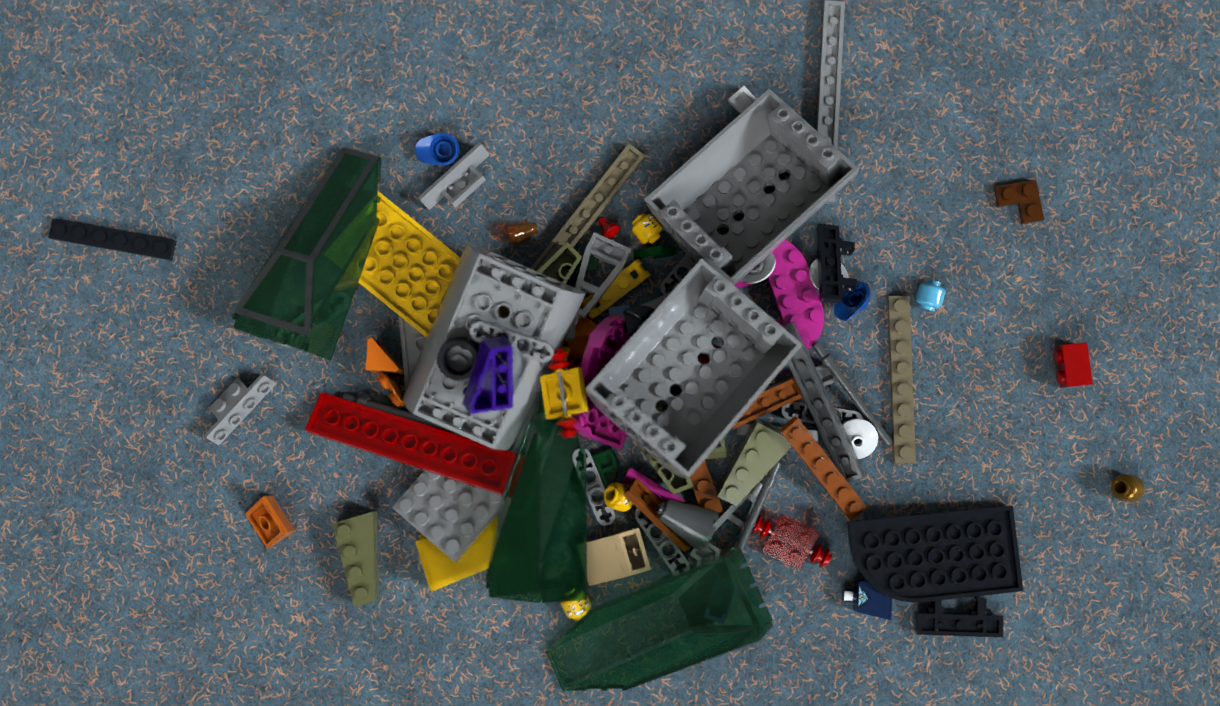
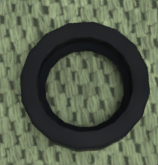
[437,337,479,381]

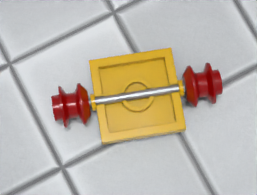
[540,349,589,438]

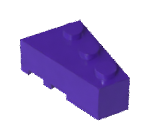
[462,336,513,414]

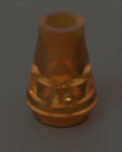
[506,222,538,244]

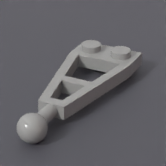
[565,232,632,342]
[689,473,768,577]

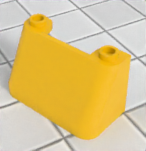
[415,515,514,591]

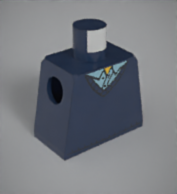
[842,579,892,620]

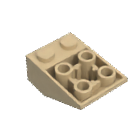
[578,527,651,586]

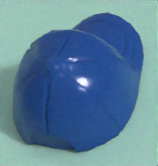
[416,133,460,165]
[834,281,871,321]

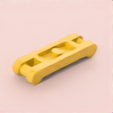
[581,259,651,320]

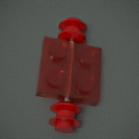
[751,513,832,571]

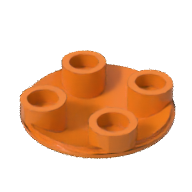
[376,372,404,407]

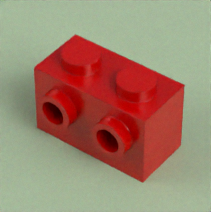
[1053,342,1093,388]

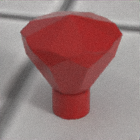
[598,217,620,239]

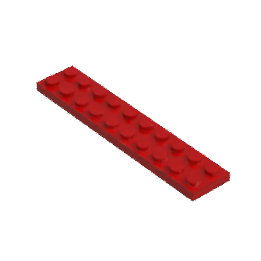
[304,392,518,495]

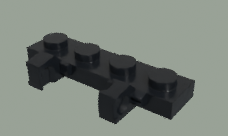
[816,223,857,304]
[915,597,1003,637]

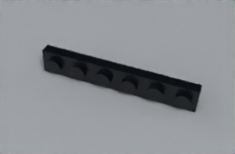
[48,218,177,261]

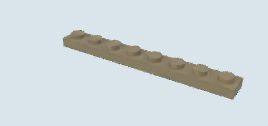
[531,143,645,271]
[887,296,916,463]

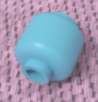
[915,279,946,312]

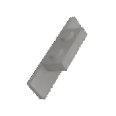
[419,142,489,210]
[204,373,276,445]

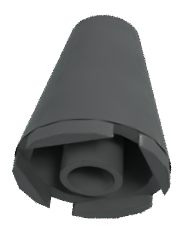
[656,499,719,551]

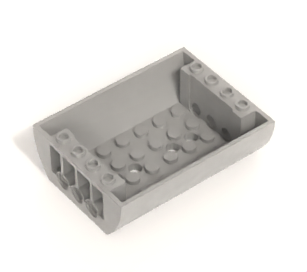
[644,89,859,285]
[402,241,586,450]
[586,259,803,478]

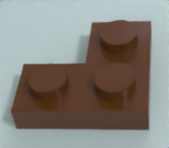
[994,180,1044,224]

